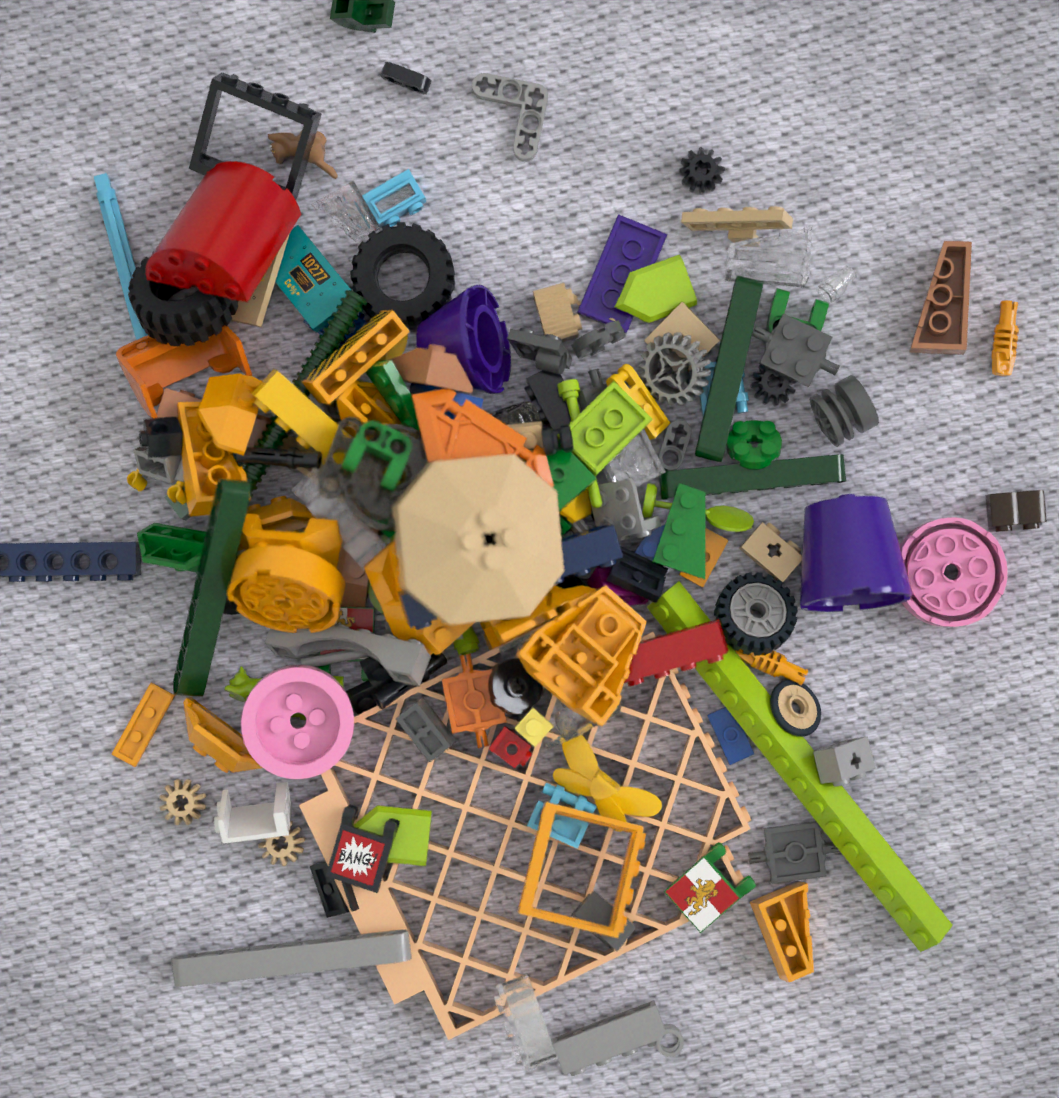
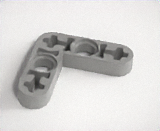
[472,73,548,162]

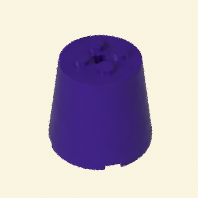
[800,494,912,612]

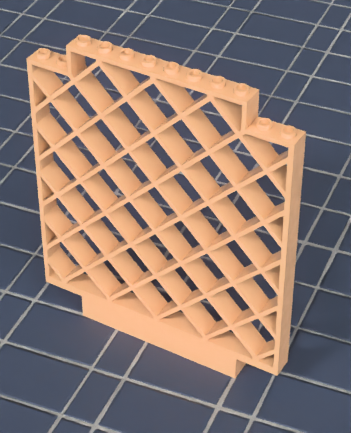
[299,620,752,1040]

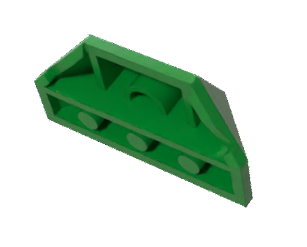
[137,523,240,574]

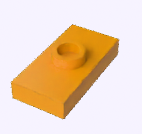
[679,527,729,588]

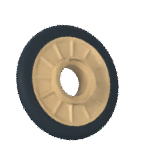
[770,679,821,736]

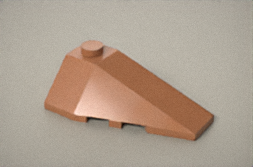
[391,344,473,393]

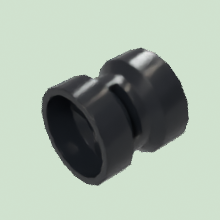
[542,424,574,456]

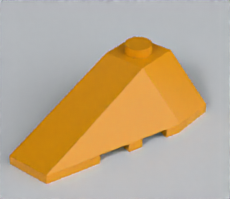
[177,402,251,516]

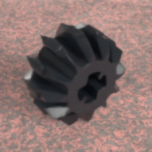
[679,147,725,195]
[750,365,796,406]

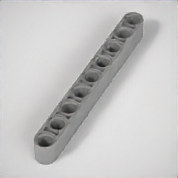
[171,930,412,987]

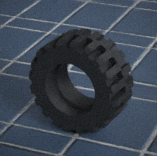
[350,222,455,330]
[128,251,239,347]

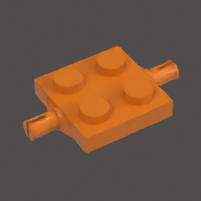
[442,654,507,748]

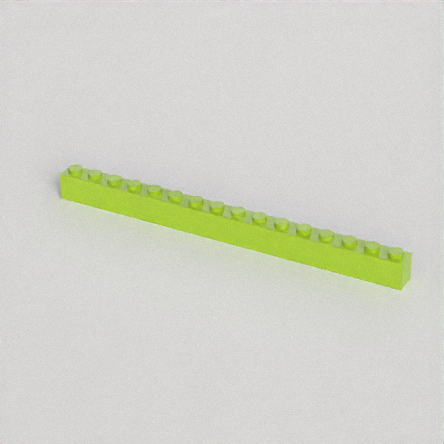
[646,581,953,952]

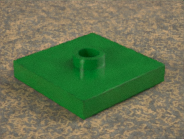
[546,439,596,512]

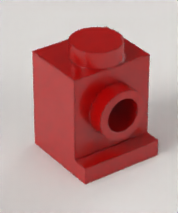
[488,726,533,768]

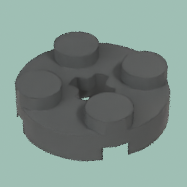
[571,320,626,359]

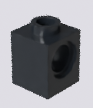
[139,416,182,458]

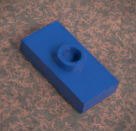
[707,707,754,765]

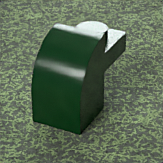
[330,0,395,33]

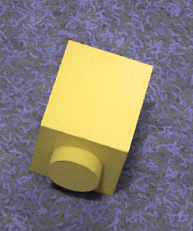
[514,707,554,747]

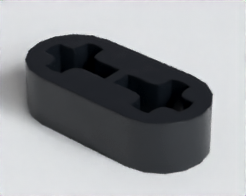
[380,62,432,95]

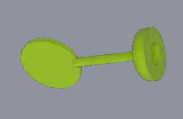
[642,483,754,532]

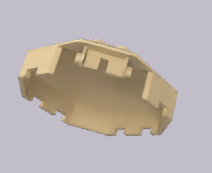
[392,454,564,625]

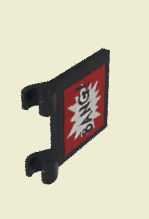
[326,804,400,893]

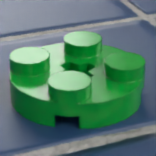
[727,420,782,469]

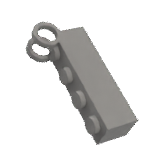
[552,1000,684,1076]

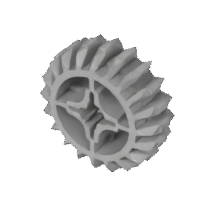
[638,332,712,405]

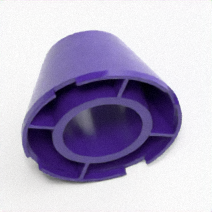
[416,284,511,394]

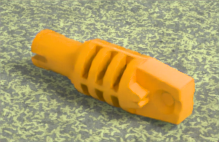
[992,300,1019,377]
[735,649,808,685]

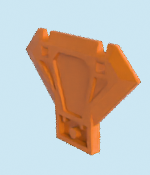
[412,388,554,487]

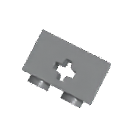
[813,736,876,787]

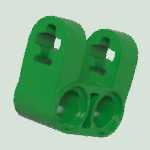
[766,288,829,333]
[341,421,412,491]

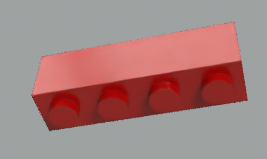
[624,619,729,686]

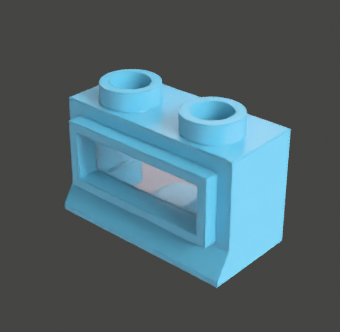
[362,169,426,229]

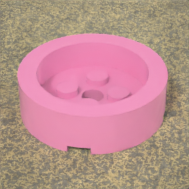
[900,517,1008,627]
[241,665,354,779]

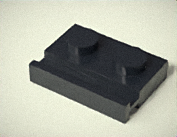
[607,546,669,603]
[309,861,359,918]

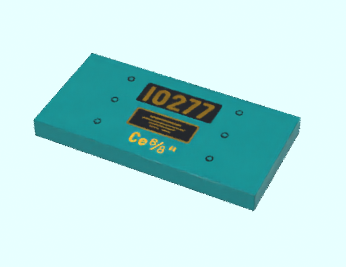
[275,225,352,333]

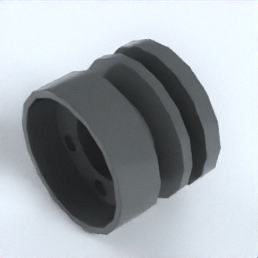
[809,375,879,447]

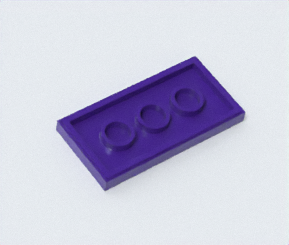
[577,214,668,334]

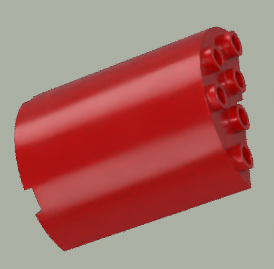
[146,161,301,302]

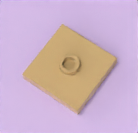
[644,302,720,372]

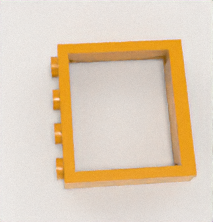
[517,802,646,938]

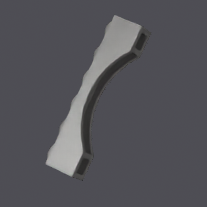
[264,624,431,686]

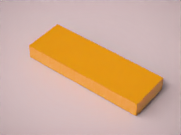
[112,682,175,767]

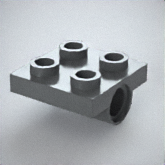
[507,328,573,375]

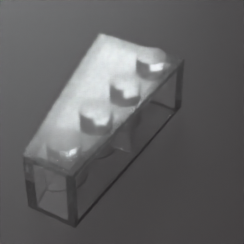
[291,467,391,571]

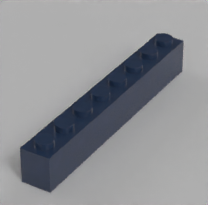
[397,523,623,630]

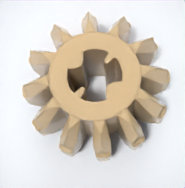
[159,779,206,825]
[258,820,305,866]

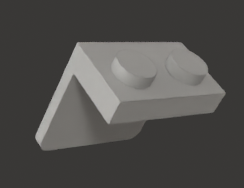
[588,479,661,541]

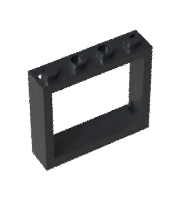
[189,72,322,200]

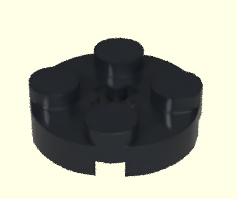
[488,658,543,714]

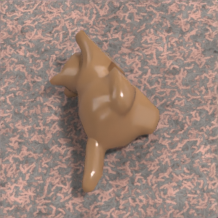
[268,131,338,179]

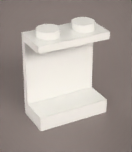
[214,782,292,844]

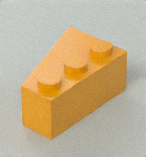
[750,881,814,983]

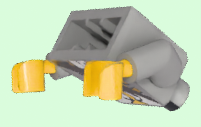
[127,446,187,505]

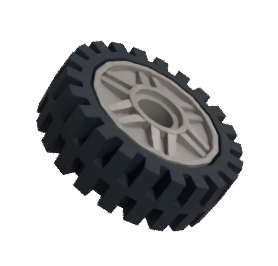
[714,572,798,656]

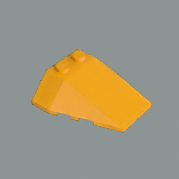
[240,514,342,569]
[517,586,647,726]

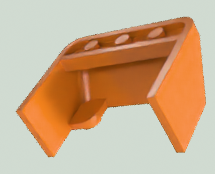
[116,325,253,419]

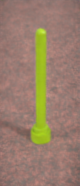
[557,379,602,508]

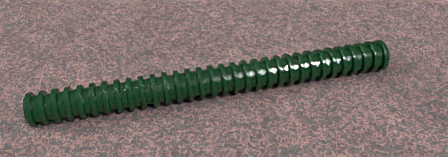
[243,290,367,498]

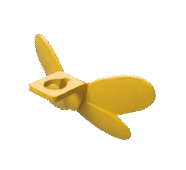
[553,730,662,832]

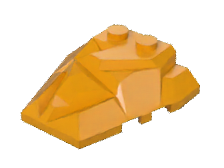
[363,539,475,655]
[479,585,597,651]

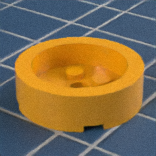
[227,545,345,633]

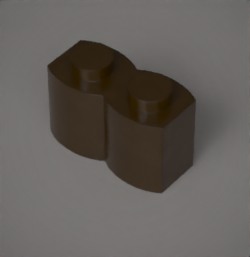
[985,490,1047,532]

